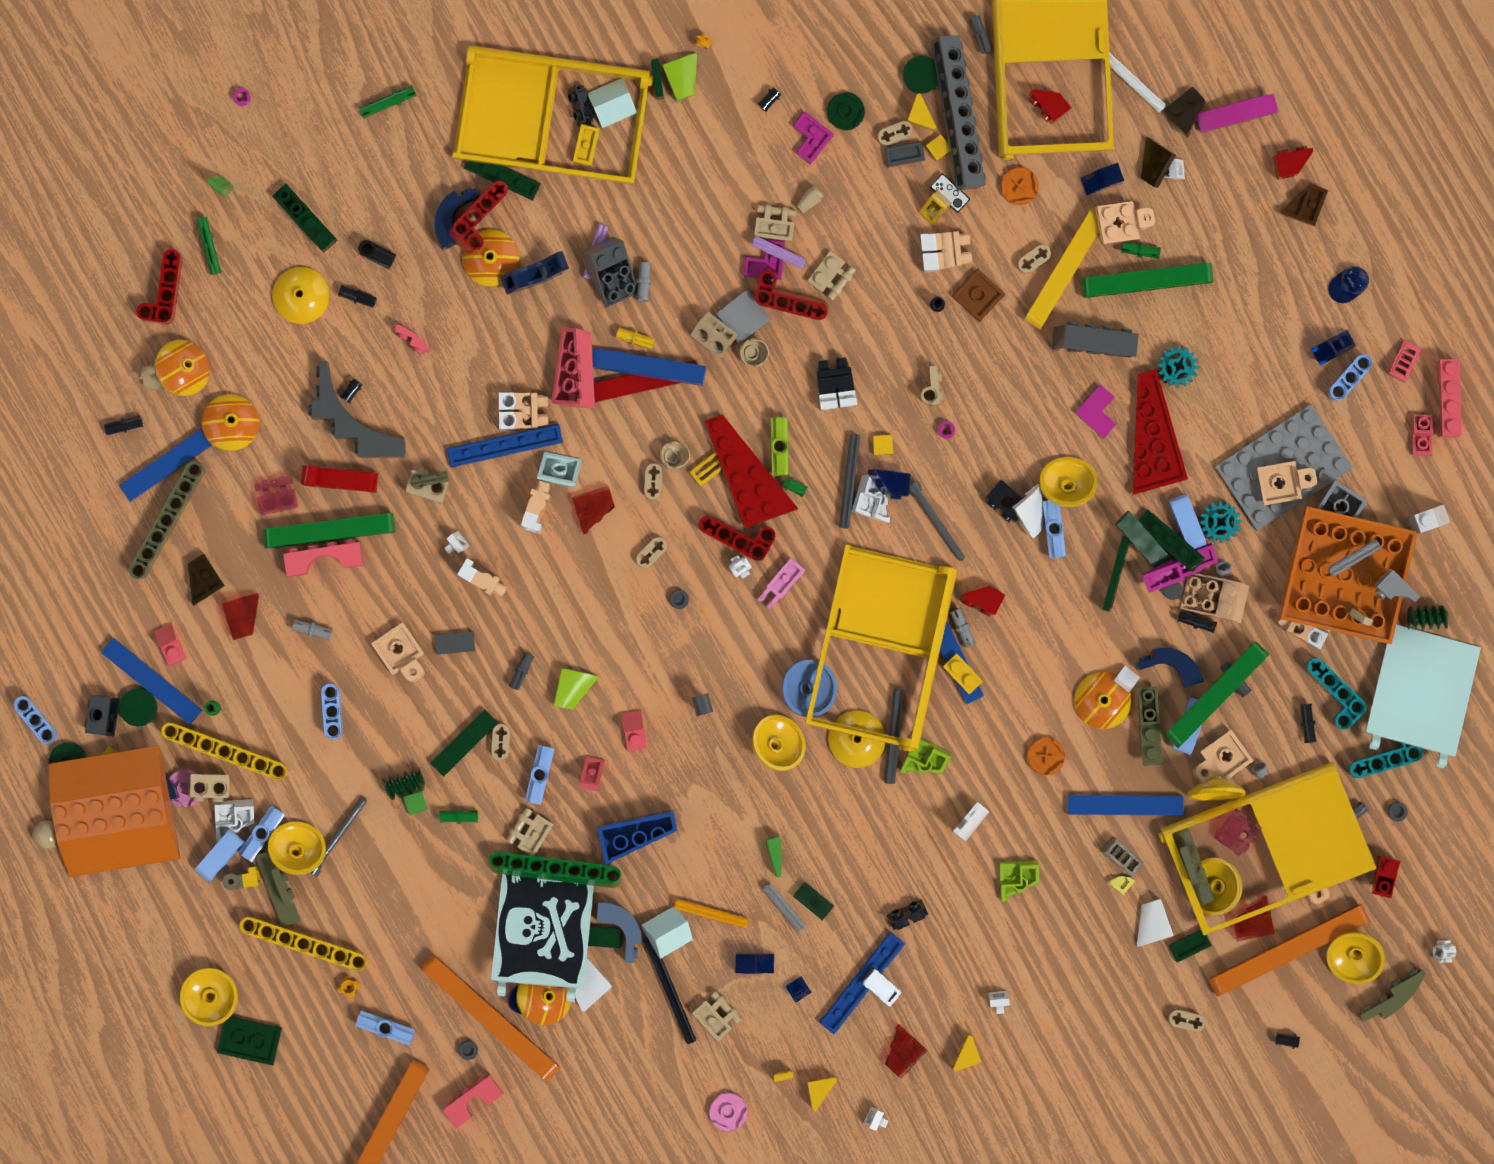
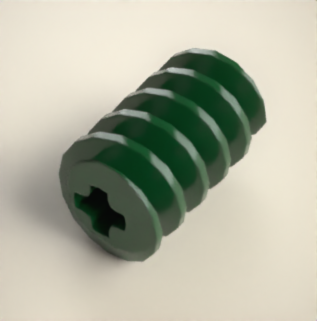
[1407,605,1448,630]
[382,767,425,800]

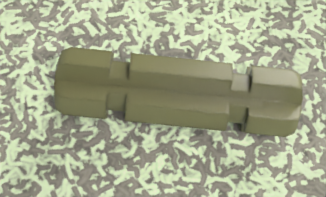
[411,471,449,488]

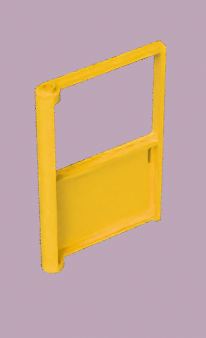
[992,0,1114,160]
[452,45,653,185]
[805,544,958,752]
[1158,762,1377,936]

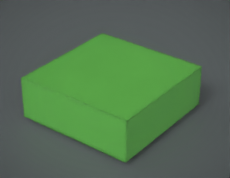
[404,791,428,815]

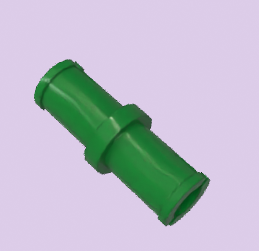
[1121,242,1161,259]
[204,701,221,716]
[439,809,478,824]

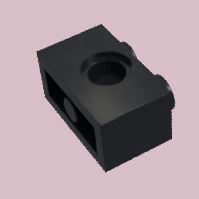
[985,480,1023,523]
[85,695,120,737]

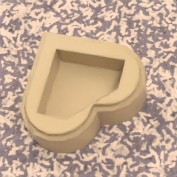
[1349,608,1374,626]

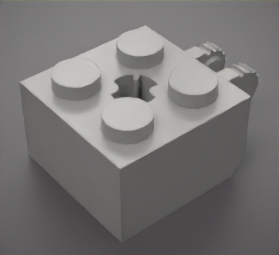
[1316,480,1368,518]

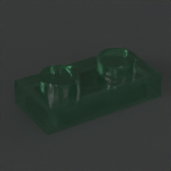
[793,881,834,921]

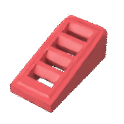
[1387,340,1421,383]

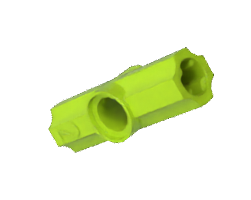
[771,417,789,476]

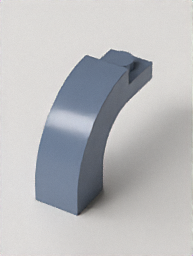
[597,902,642,963]

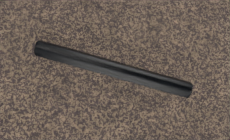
[644,937,696,1044]

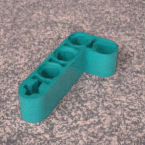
[1305,658,1366,730]
[1348,742,1423,778]

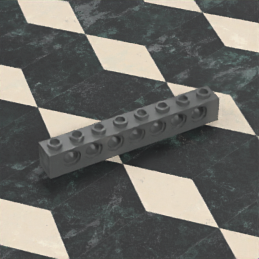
[931,35,986,191]

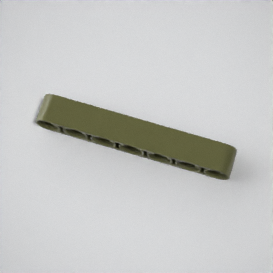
[129,461,205,580]

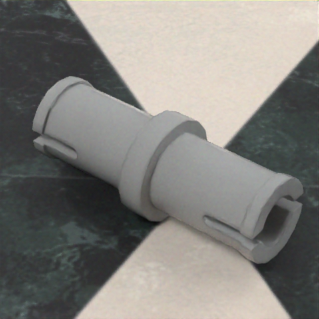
[636,262,652,302]
[950,608,976,648]
[292,619,332,641]

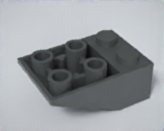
[580,237,638,308]

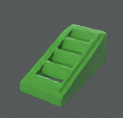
[206,175,234,198]
[766,836,782,877]

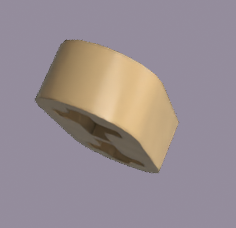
[878,121,913,146]
[1018,245,1051,274]
[644,463,663,500]
[636,537,667,568]
[492,724,510,760]
[1168,1010,1205,1032]

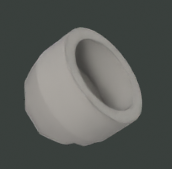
[1215,561,1231,578]
[1252,762,1269,779]

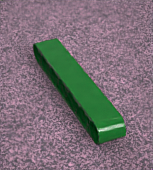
[1081,263,1214,298]
[262,513,396,548]
[1165,641,1270,748]
[489,852,621,888]

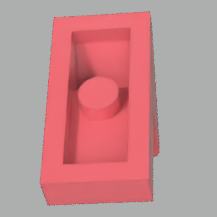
[154,623,187,666]
[622,711,647,751]
[579,756,605,792]

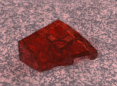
[572,486,615,535]
[222,593,260,640]
[1234,895,1275,942]
[885,1024,928,1078]

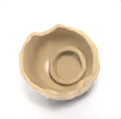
[739,338,770,367]
[140,364,165,390]
[660,441,690,470]
[32,820,58,850]

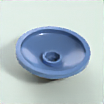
[782,660,837,717]

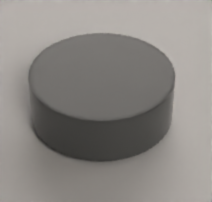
[1163,582,1183,600]
[670,590,689,609]
[1387,802,1407,821]
[459,1040,478,1060]

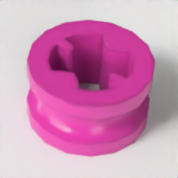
[233,88,251,106]
[938,421,955,439]

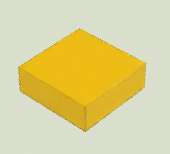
[925,135,950,161]
[873,435,893,455]
[773,1069,794,1082]

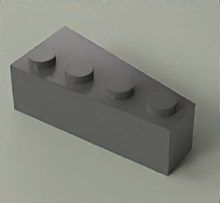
[1052,322,1139,358]

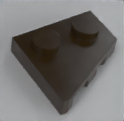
[1163,87,1206,138]
[1141,137,1176,188]
[188,554,225,606]

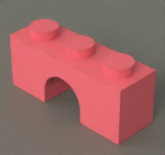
[443,1074,504,1129]

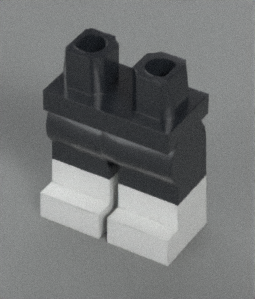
[816,357,858,411]

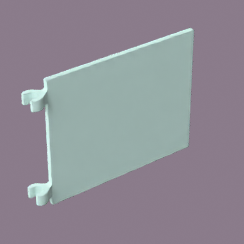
[1365,624,1481,769]

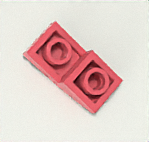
[394,324,430,354]
[1412,414,1433,456]

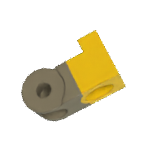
[223,866,261,890]

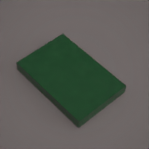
[217,1016,282,1066]

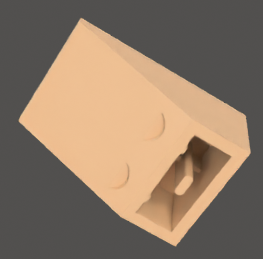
[1180,573,1250,623]

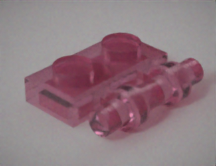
[254,476,299,516]
[1213,808,1262,856]

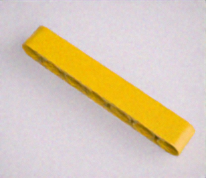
[1024,208,1099,330]
[161,723,289,780]
[240,916,368,971]

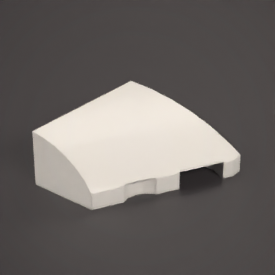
[852,474,890,523]
[1012,484,1044,539]
[214,799,254,841]
[953,802,989,842]
[1136,898,1173,947]

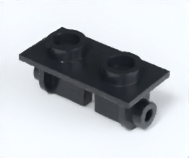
[568,85,594,127]
[887,899,929,930]

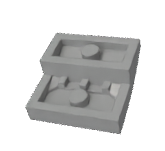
[715,290,771,345]

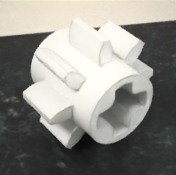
[728,555,752,579]
[1433,940,1456,963]

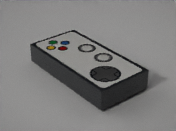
[929,173,970,214]

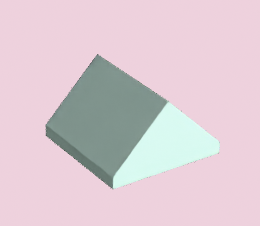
[588,78,637,129]
[537,452,582,489]
[641,906,693,959]

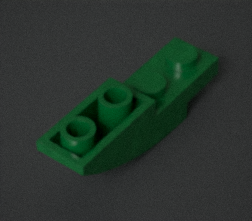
[272,184,338,253]

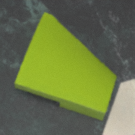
[662,53,698,102]
[554,668,598,710]
[900,738,951,773]
[999,860,1040,902]

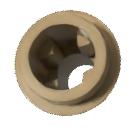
[796,185,824,213]

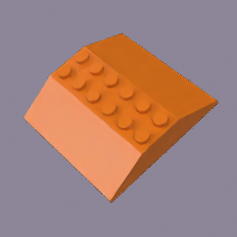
[1280,506,1418,644]
[49,745,181,877]

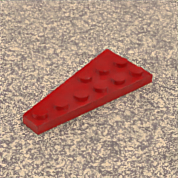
[1132,369,1188,495]
[704,415,798,529]

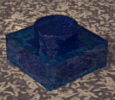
[785,976,812,1003]

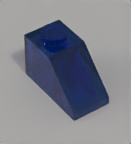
[1080,163,1124,196]
[1311,330,1356,366]
[868,469,911,500]
[735,953,774,974]

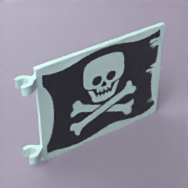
[491,874,595,1003]

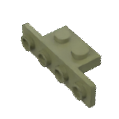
[1172,829,1215,906]
[256,851,300,927]

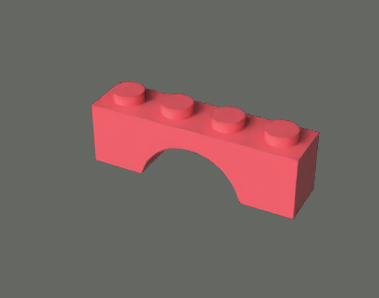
[1437,359,1462,438]
[283,539,364,577]

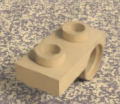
[920,366,943,406]

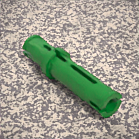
[359,85,416,119]
[196,217,222,275]

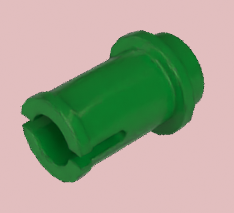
[782,476,808,497]

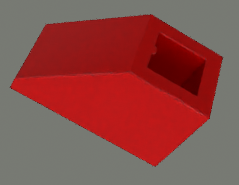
[1029,89,1071,124]
[1273,146,1313,180]
[960,586,1006,617]
[1372,856,1400,898]

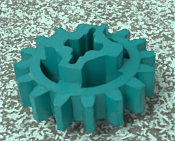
[1157,346,1199,388]
[1199,501,1242,543]

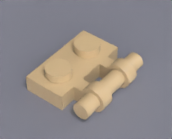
[754,204,796,242]
[807,251,856,301]
[506,807,554,856]
[692,991,742,1041]

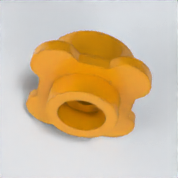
[694,34,713,49]
[338,976,360,999]

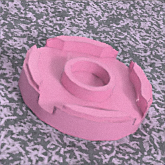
[170,769,204,807]
[709,1092,748,1131]

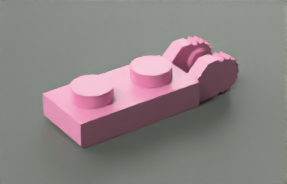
[757,558,805,610]

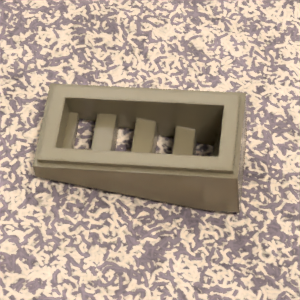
[1100,837,1144,877]

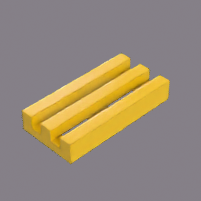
[689,452,722,487]

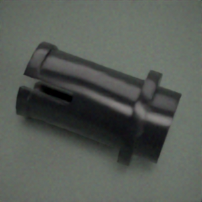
[757,87,781,112]
[930,297,945,312]
[340,378,363,404]
[1275,1032,1300,1049]

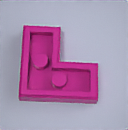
[792,111,834,165]
[743,240,785,280]
[1075,384,1116,439]

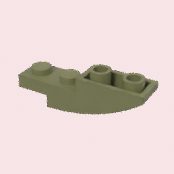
[1138,687,1162,766]
[1358,968,1425,1022]

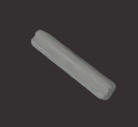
[1328,540,1381,576]
[763,883,805,931]

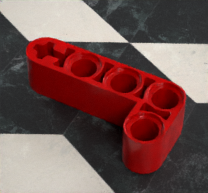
[449,181,508,254]
[136,249,183,325]
[755,268,829,320]
[300,465,379,493]
[699,516,776,562]

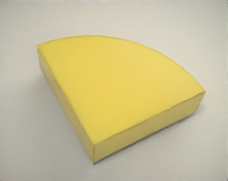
[1108,876,1135,895]

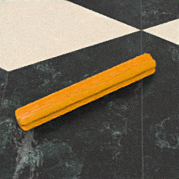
[674,899,748,928]

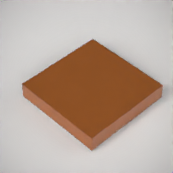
[952,268,1006,323]

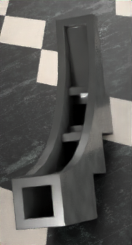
[308,361,406,458]

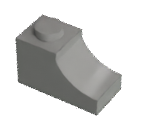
[1373,569,1420,602]

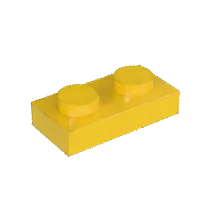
[573,124,600,167]
[943,654,983,694]

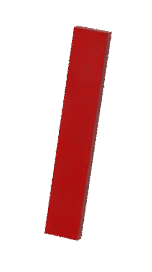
[594,360,697,403]

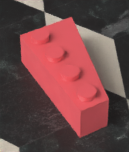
[552,328,595,409]

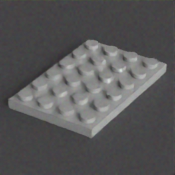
[1215,404,1353,531]

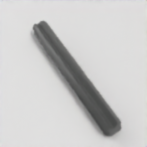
[839,434,860,529]
[884,689,905,784]

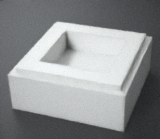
[1114,666,1140,692]

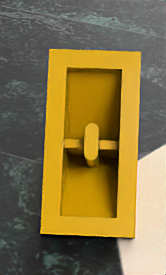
[907,93,937,132]
[919,191,952,225]
[952,1034,981,1071]
[807,1076,838,1112]

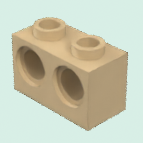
[690,312,738,358]
[405,468,450,504]
[188,774,229,802]

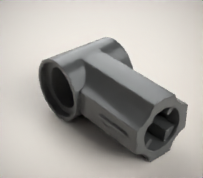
[692,693,713,716]

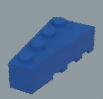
[598,810,677,865]

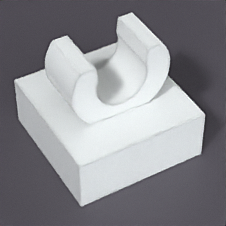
[1164,159,1185,180]
[444,531,470,554]
[988,991,1010,1014]
[863,1106,888,1130]

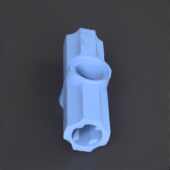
[1042,500,1066,559]
[525,745,555,805]
[238,805,285,862]
[355,1010,415,1046]

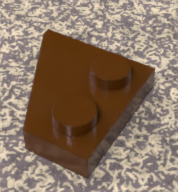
[1280,184,1328,227]

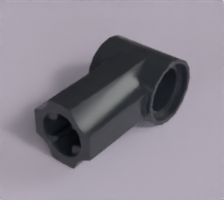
[358,240,396,269]

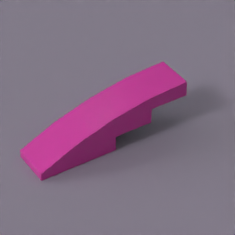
[1198,94,1279,133]
[1142,543,1218,593]

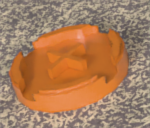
[1001,167,1039,205]
[1027,737,1065,775]

